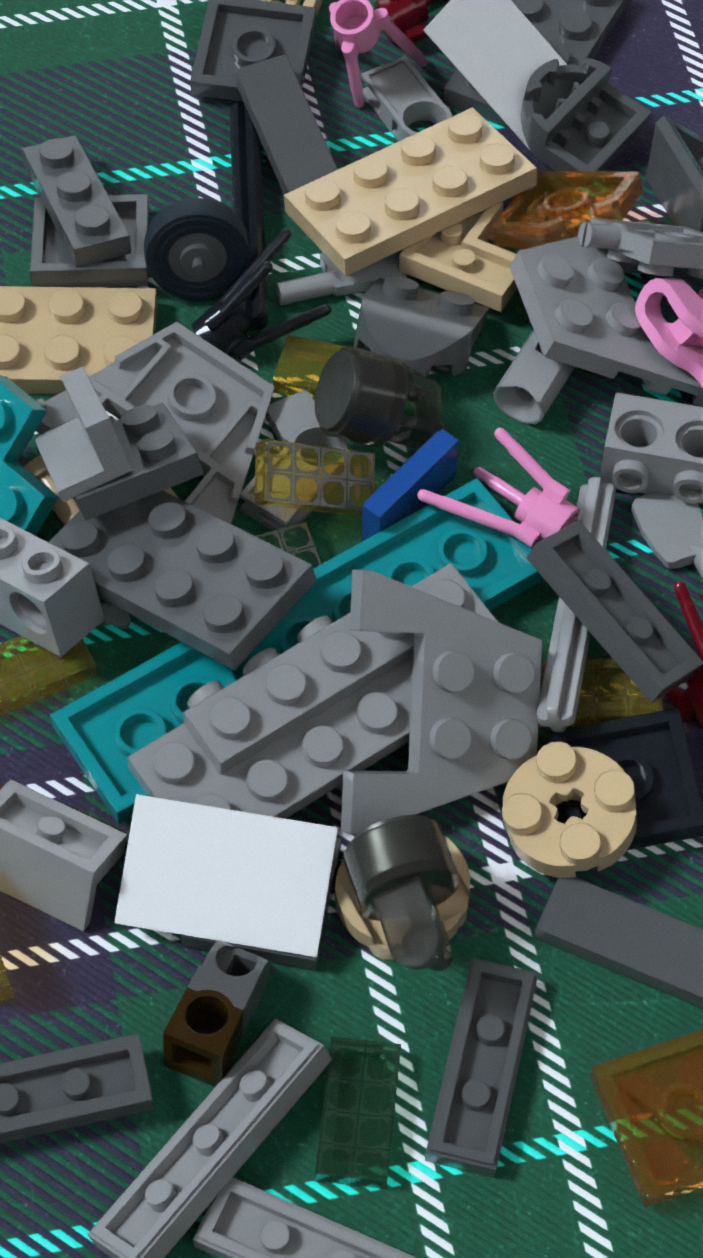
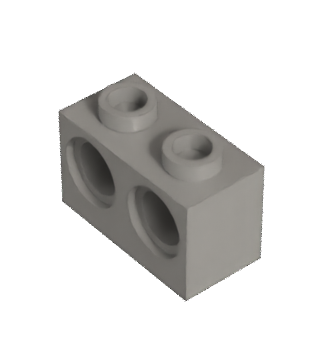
[600,392,703,504]
[0,518,105,657]

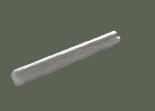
[537,477,616,732]

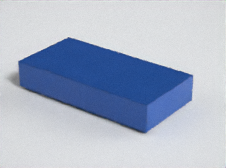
[362,429,459,541]

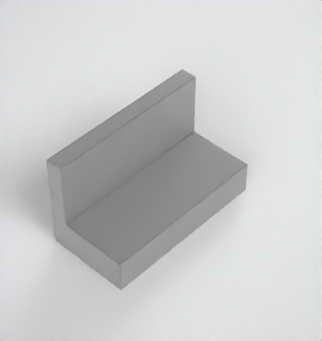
[34,366,133,502]
[0,779,127,931]

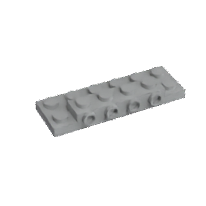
[127,563,498,819]

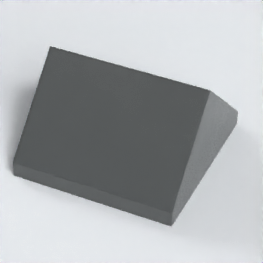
[646,115,703,232]

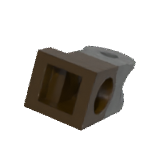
[163,940,271,1087]

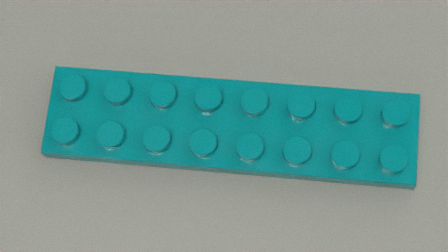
[50,478,544,825]

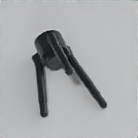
[191,228,331,361]

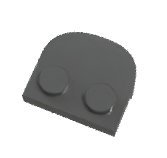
[521,58,652,191]
[354,276,489,377]

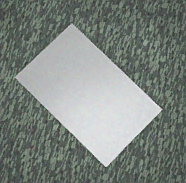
[423,0,567,150]
[114,794,338,957]

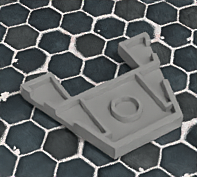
[509,220,703,407]
[36,322,275,524]
[341,570,542,834]

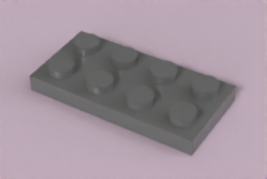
[443,0,629,129]
[49,491,316,670]

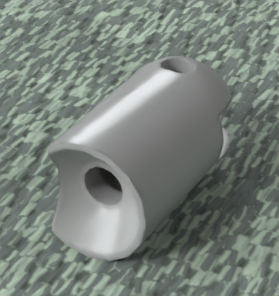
[493,330,575,424]

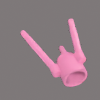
[329,0,428,108]
[417,428,580,548]

